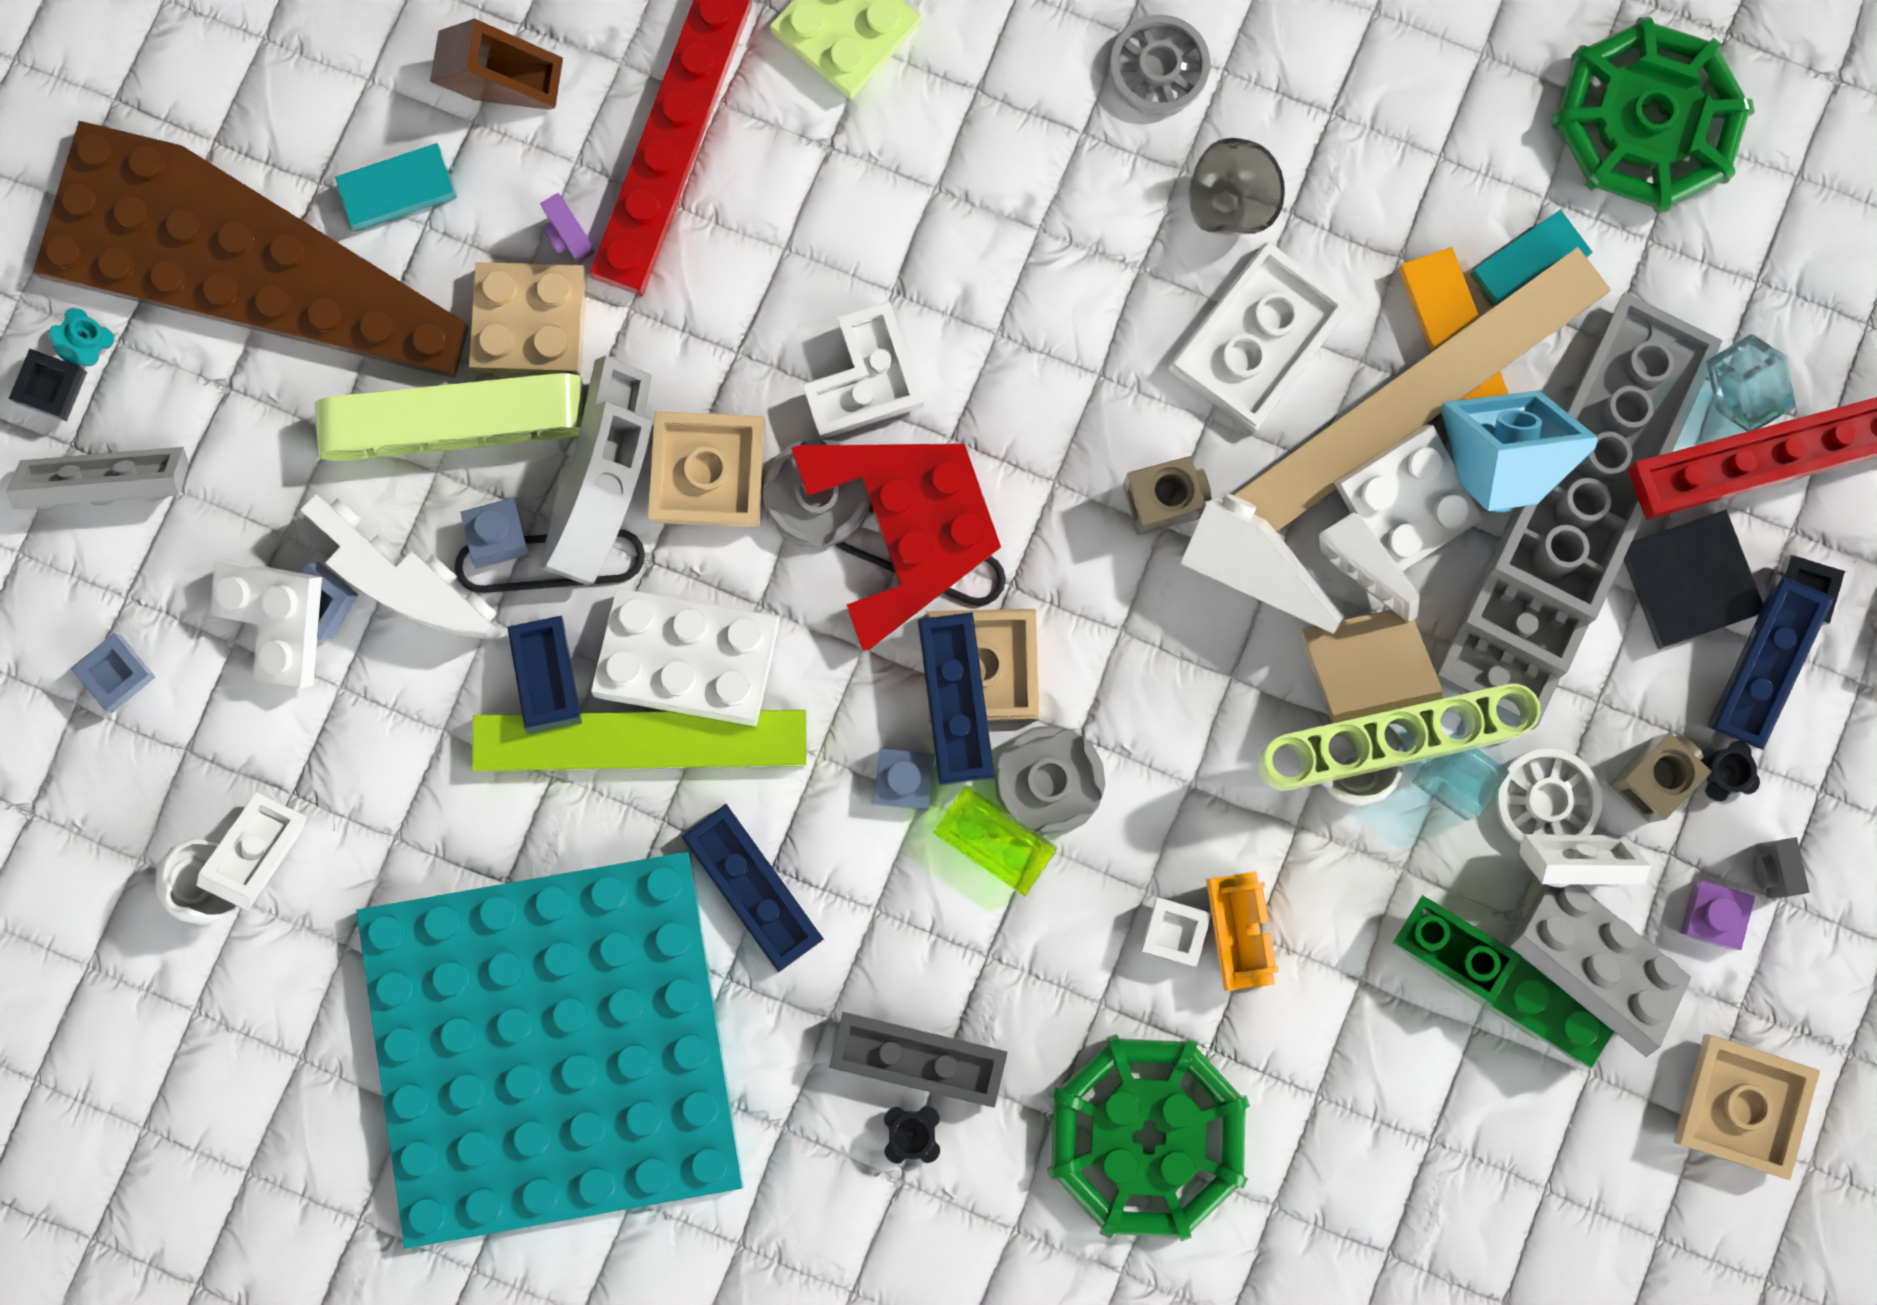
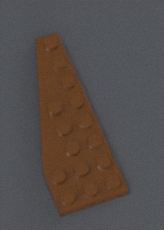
[33,121,469,378]

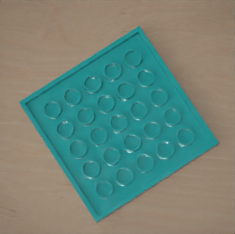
[356,851,744,1249]

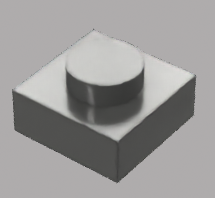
[1754,837,1810,899]

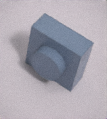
[460,498,529,569]
[301,562,359,641]
[71,633,155,713]
[874,748,935,810]

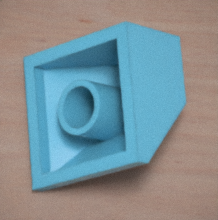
[1441,390,1598,512]

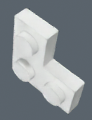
[803,301,924,439]
[210,560,322,688]

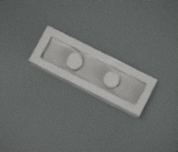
[7,447,189,510]

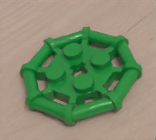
[1552,17,1755,213]
[1047,1034,1250,1242]

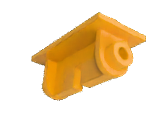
[1206,871,1279,991]

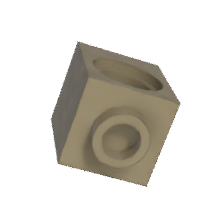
[1123,456,1211,535]
[1609,732,1712,823]

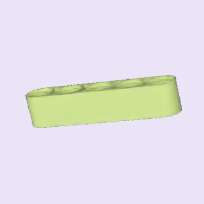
[315,373,584,461]
[1258,684,1541,791]

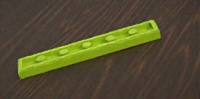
[472,710,807,772]

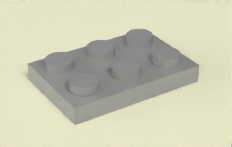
[1510,884,1691,1058]

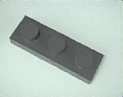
[829,1011,1008,1108]

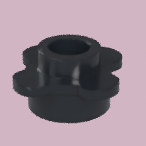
[1700,741,1760,802]
[884,1106,940,1164]

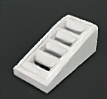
[1319,512,1420,623]

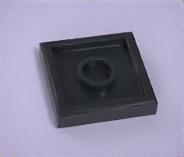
[1623,509,1763,650]

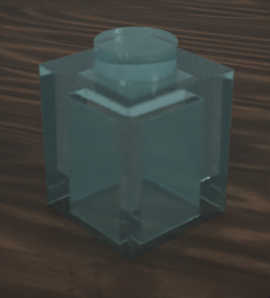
[1706,334,1796,432]
[1412,732,1510,821]

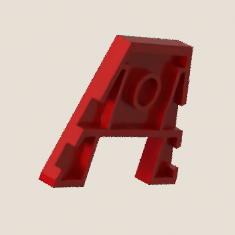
[791,444,1001,652]

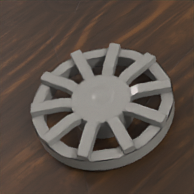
[1110,15,1210,114]

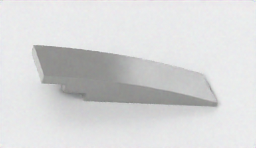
[1436,292,1723,730]

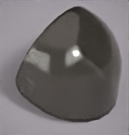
[1189,138,1285,236]

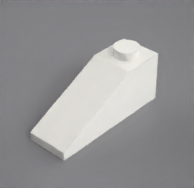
[1180,494,1344,634]

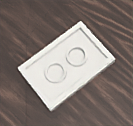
[1168,240,1353,434]

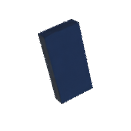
[507,615,582,735]

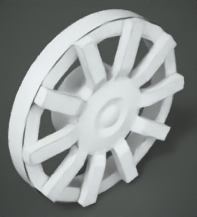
[1495,748,1602,844]

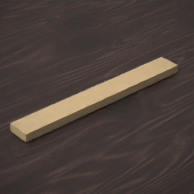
[1233,247,1611,533]

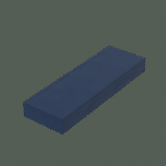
[1707,575,1835,750]
[918,612,995,786]
[681,804,825,973]

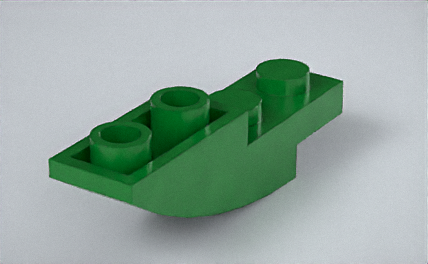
[1392,895,1614,1070]

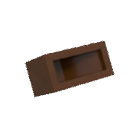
[430,18,563,110]

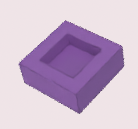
[540,192,595,264]
[1680,880,1756,950]

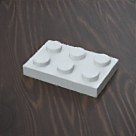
[591,588,779,727]

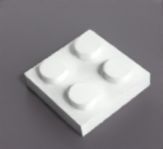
[1334,424,1484,571]

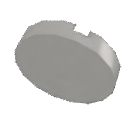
[763,439,870,549]
[995,725,1106,836]

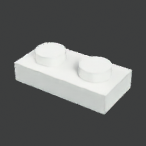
[196,792,306,911]
[1519,834,1651,888]

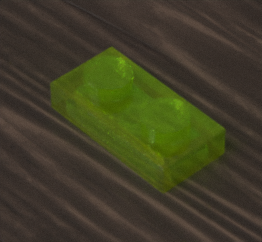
[933,784,1058,897]

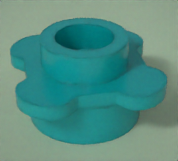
[48,308,114,366]

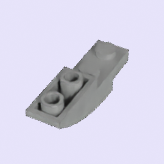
[540,355,653,585]

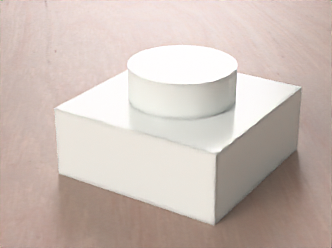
[1140,897,1212,968]

